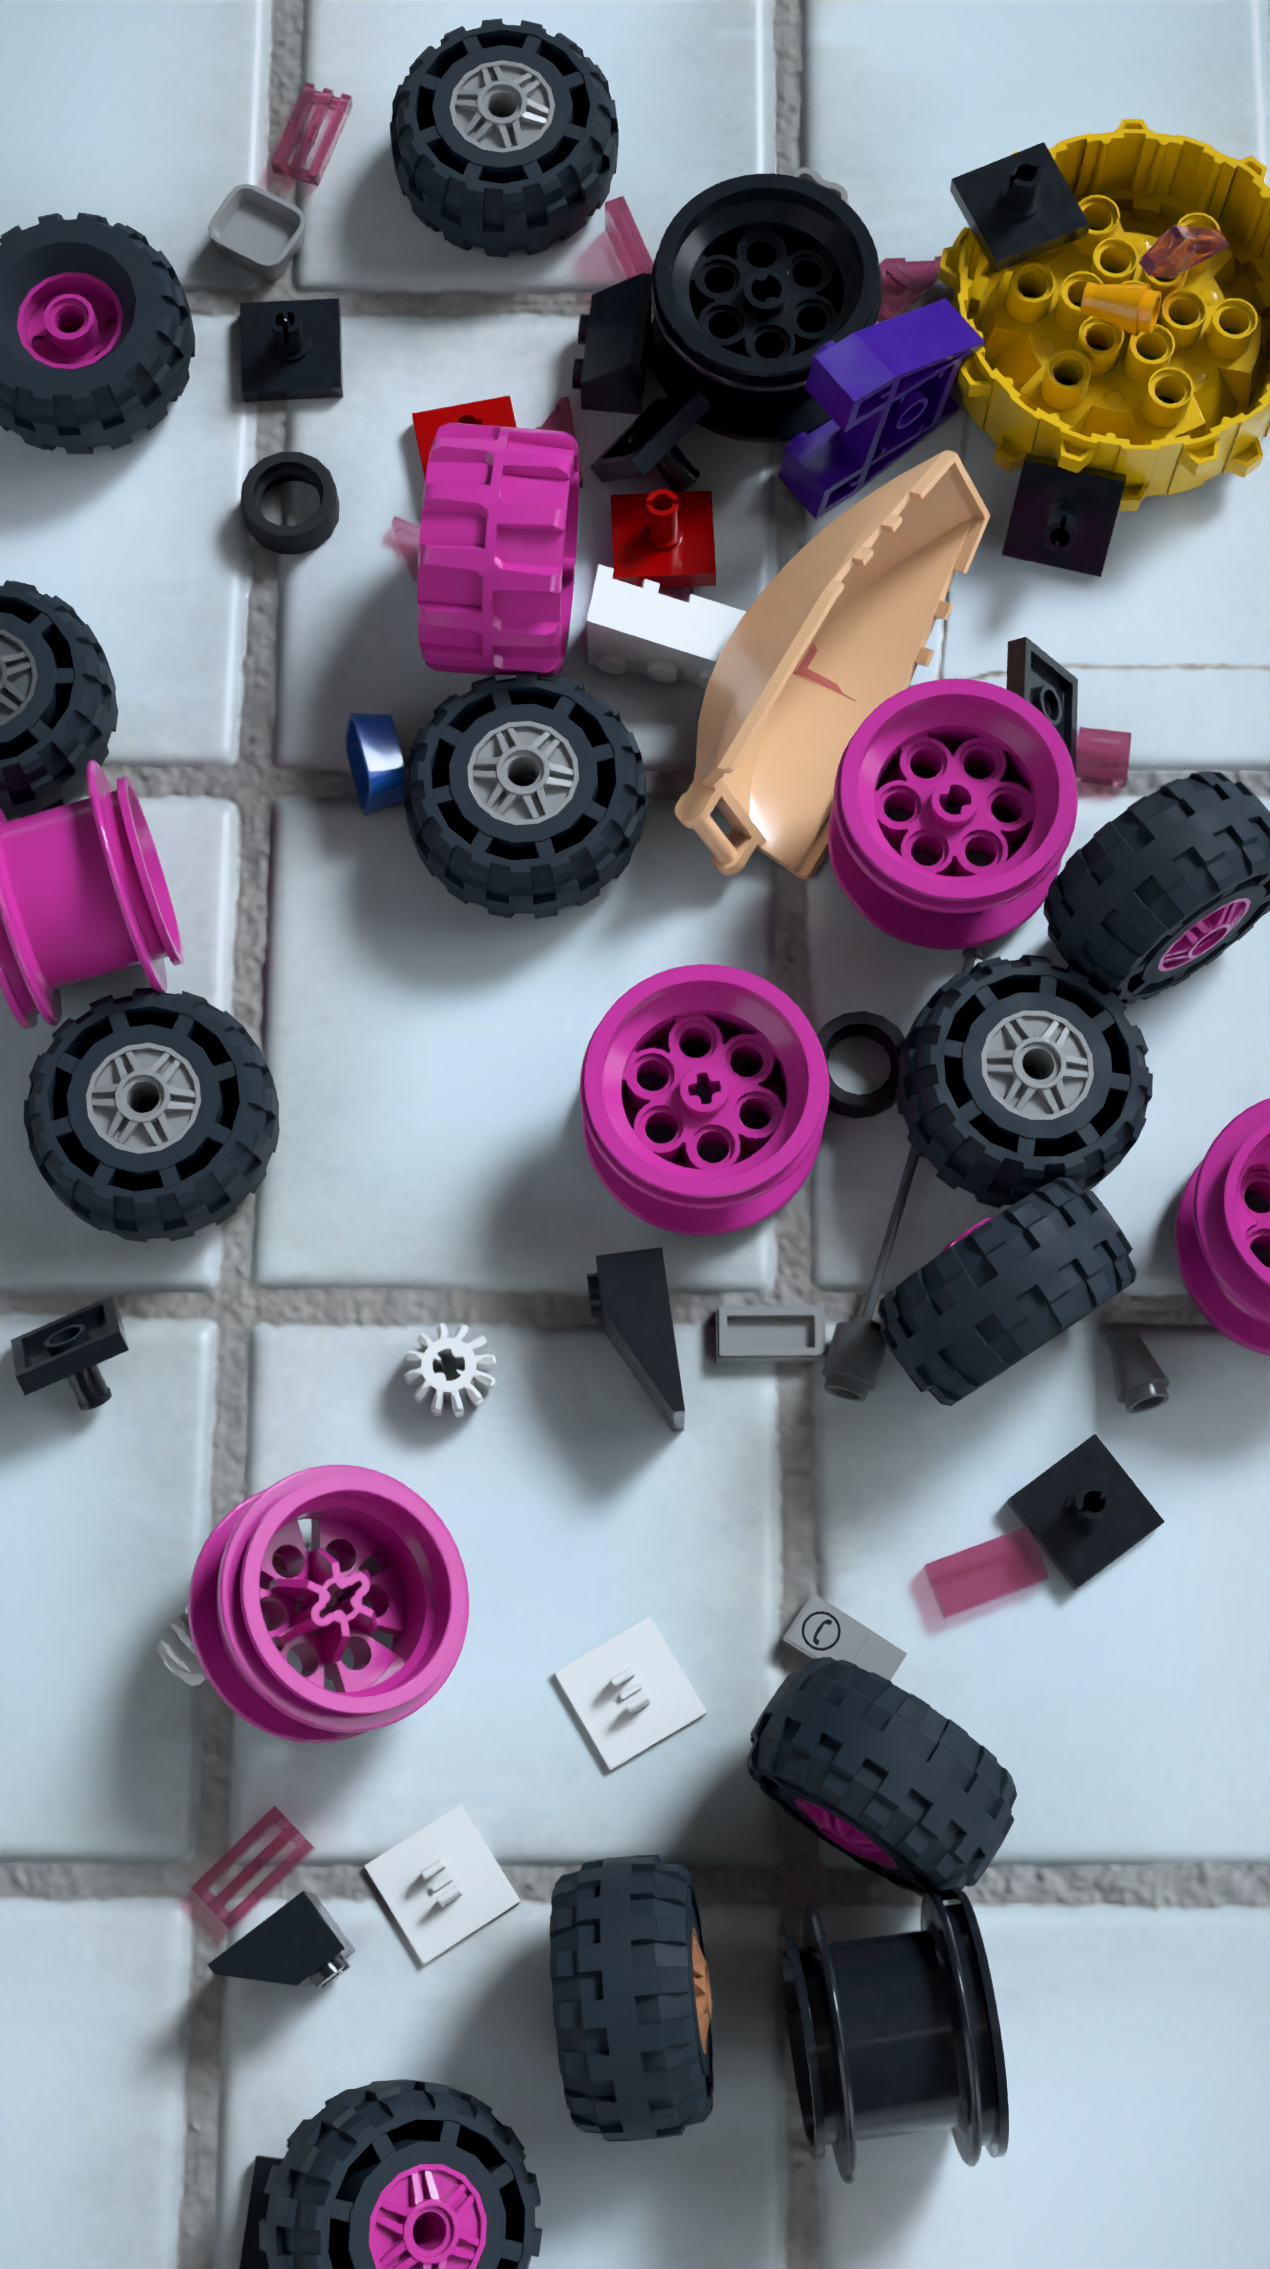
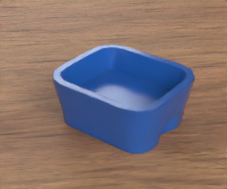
[345,713,405,816]

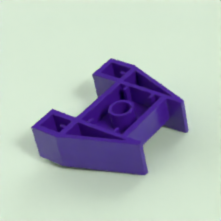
[778,298,985,519]

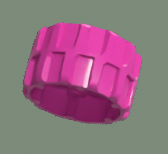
[417,423,580,678]

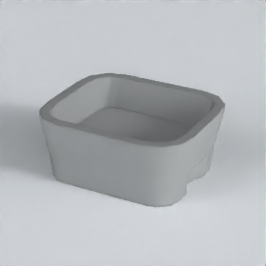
[208,184,307,280]

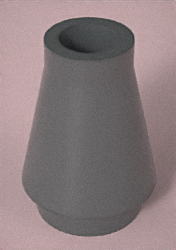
[1107,1327,1170,1413]

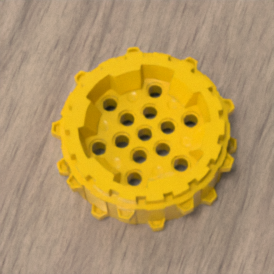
[938,119,1270,511]

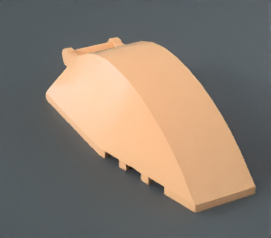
[675,450,991,880]

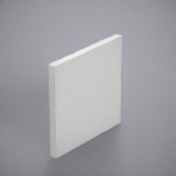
[554,1616,707,1771]
[364,1803,521,1965]

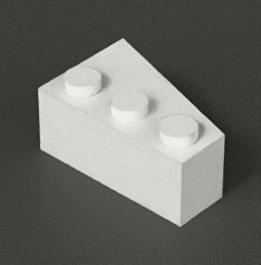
[586,564,746,690]

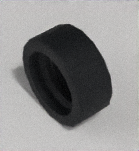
[241,452,340,554]
[817,1011,905,1119]

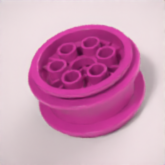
[188,1465,469,1744]

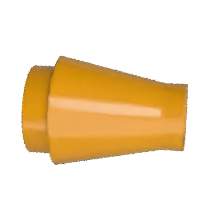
[1080,282,1162,336]

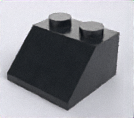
[572,273,652,415]
[207,1890,355,1988]

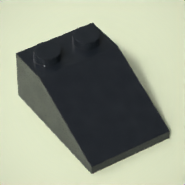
[587,1247,685,1432]

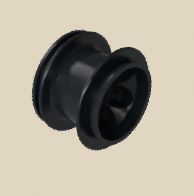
[651,173,883,443]
[781,1889,1009,2184]

